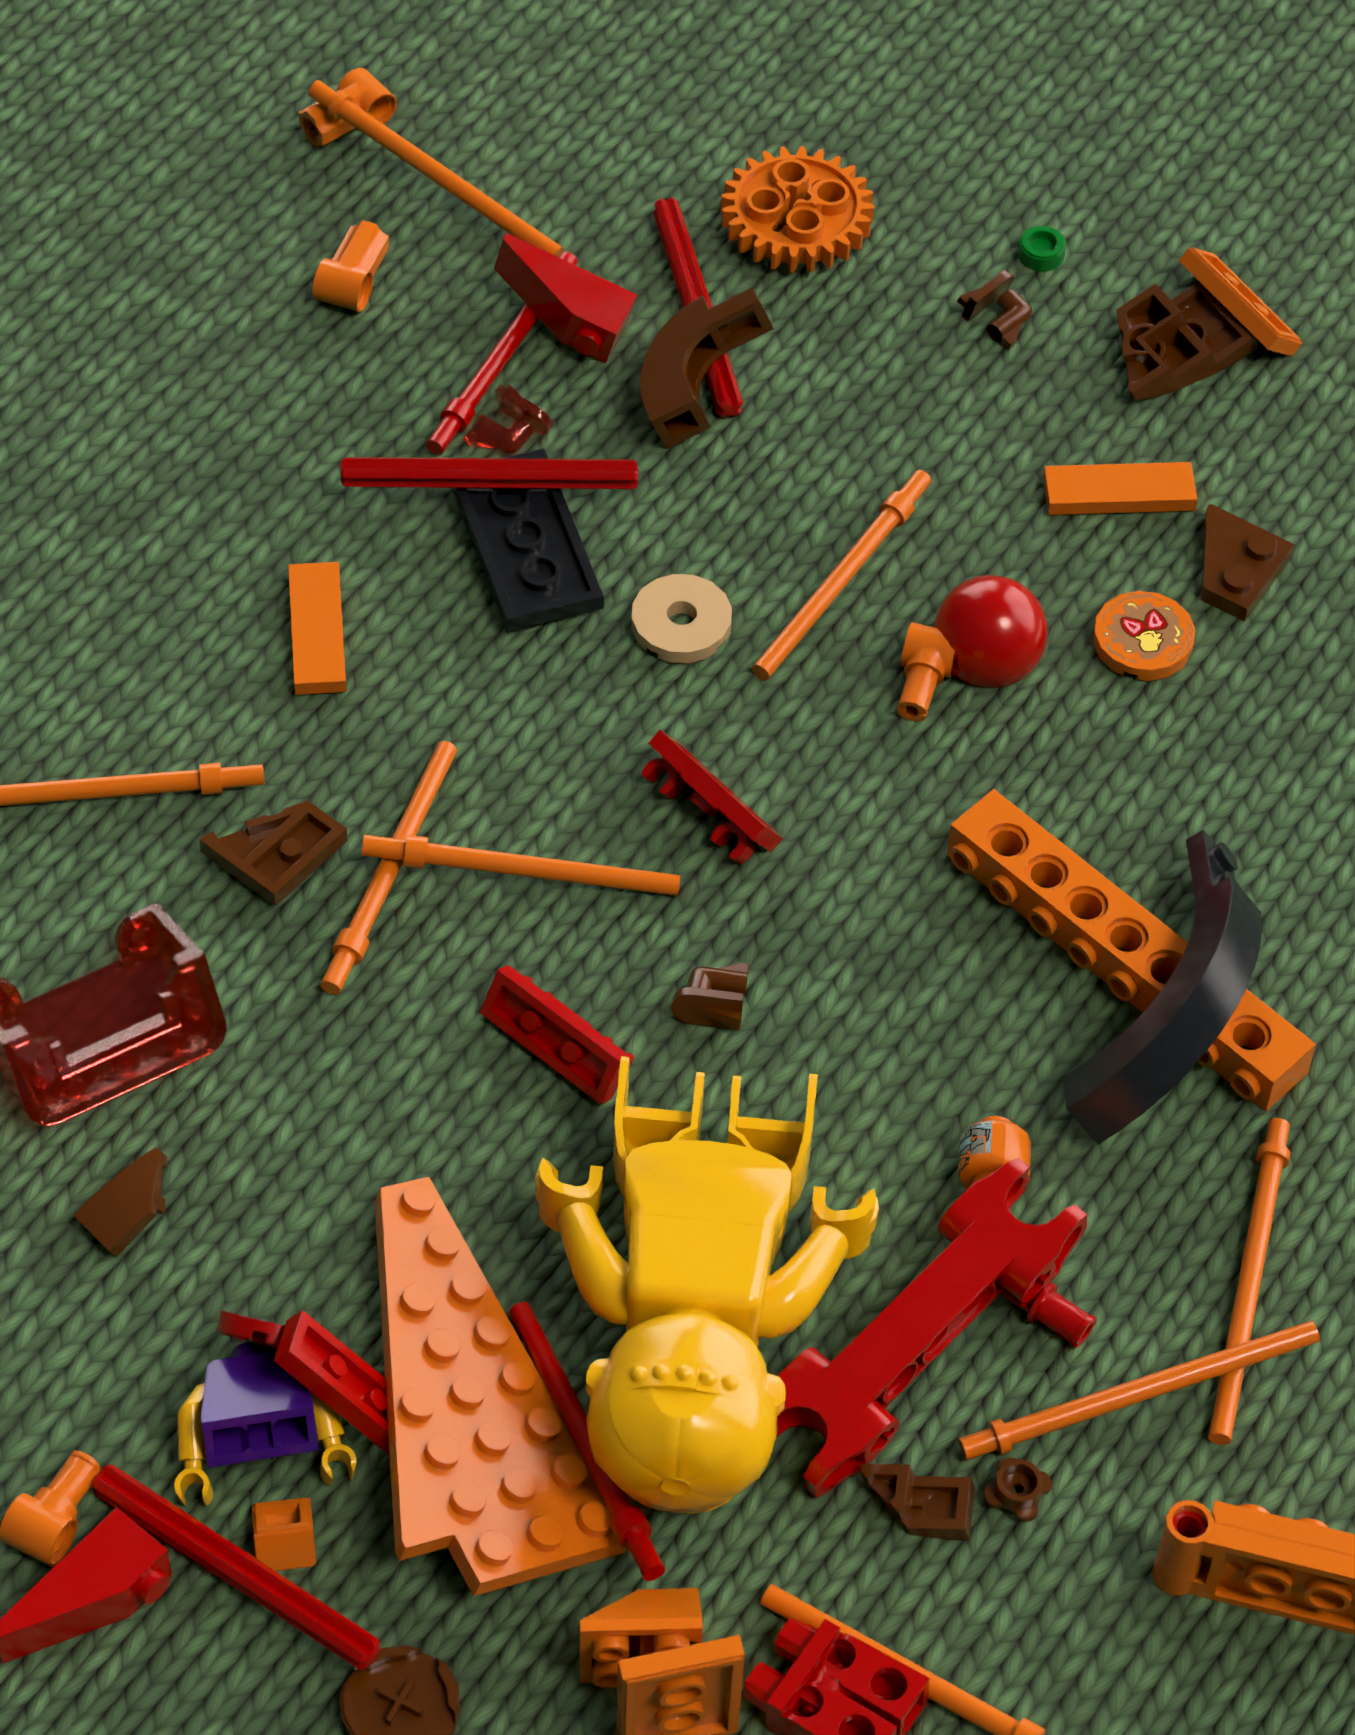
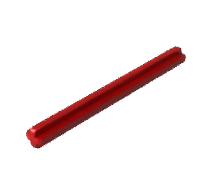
[653,197,743,418]
[340,457,638,490]
[92,1465,381,1670]

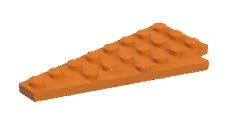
[375,1177,627,1596]

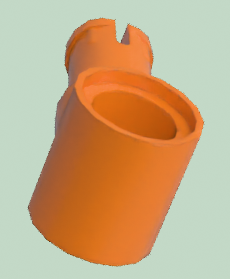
[897,622,955,722]
[0,1450,101,1567]

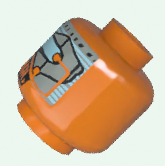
[958,1116,1031,1189]

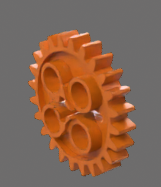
[721,146,874,273]

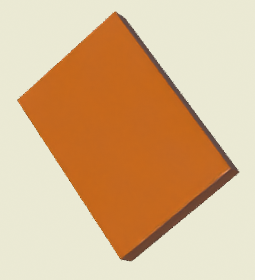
[616,1635,745,1735]

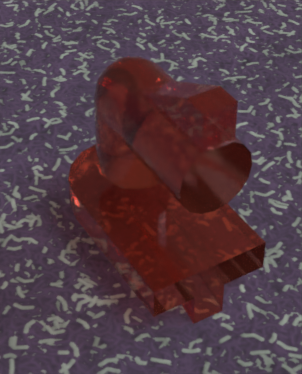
[464,384,553,455]

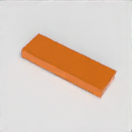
[1179,248,1303,356]
[1043,462,1197,515]
[288,562,347,695]

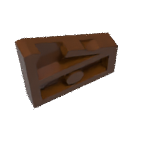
[1201,503,1295,622]
[199,801,348,906]

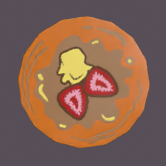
[1093,591,1195,681]

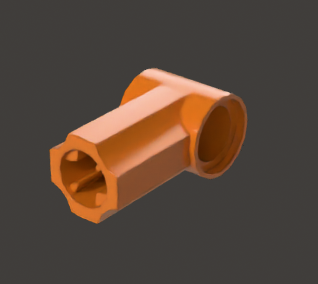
[298,68,397,148]
[312,220,389,312]

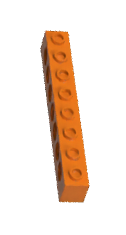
[947,789,1316,1112]

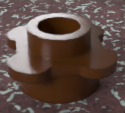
[984,1458,1052,1522]

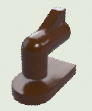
[957,270,1032,350]
[671,963,749,1030]

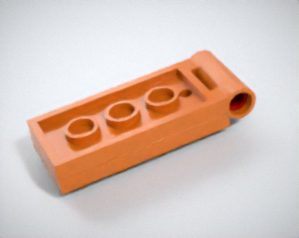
[1153,1500,1355,1635]

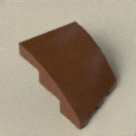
[1116,281,1259,401]

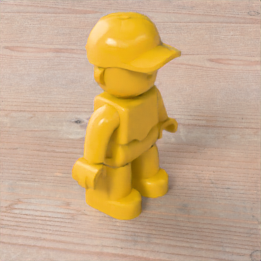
[535,1056,879,1514]

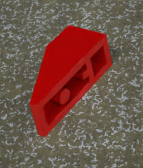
[494,233,637,363]
[0,1507,172,1664]

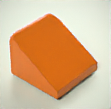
[252,1497,316,1571]

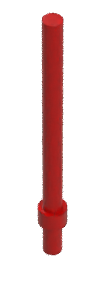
[426,251,578,455]
[509,1302,665,1581]

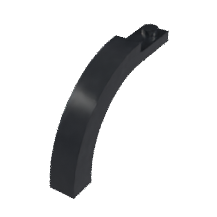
[1063,830,1262,1145]

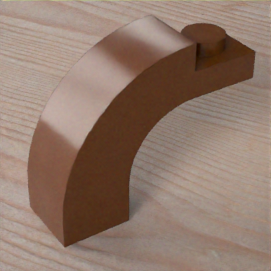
[640,287,774,449]

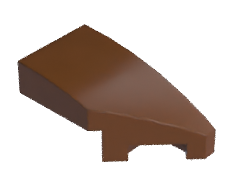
[74,1147,167,1257]
[861,1463,975,1541]

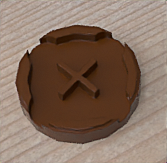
[340,1645,461,1735]

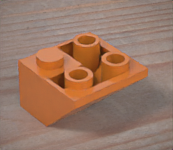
[579,1588,703,1688]

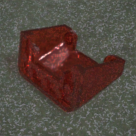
[0,902,227,1126]

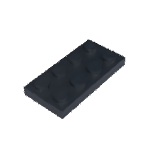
[452,448,604,632]

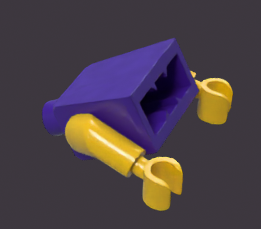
[174,1342,357,1507]

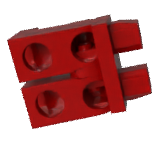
[744,1618,930,1735]

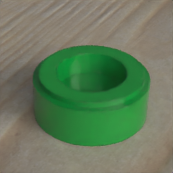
[1018,226,1066,272]

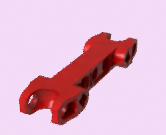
[776,1158,1087,1498]

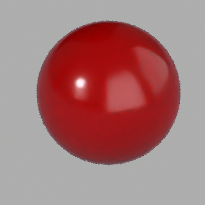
[934,575,1048,688]

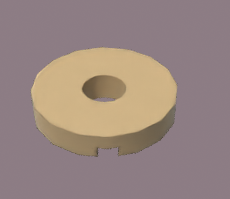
[631,574,732,664]

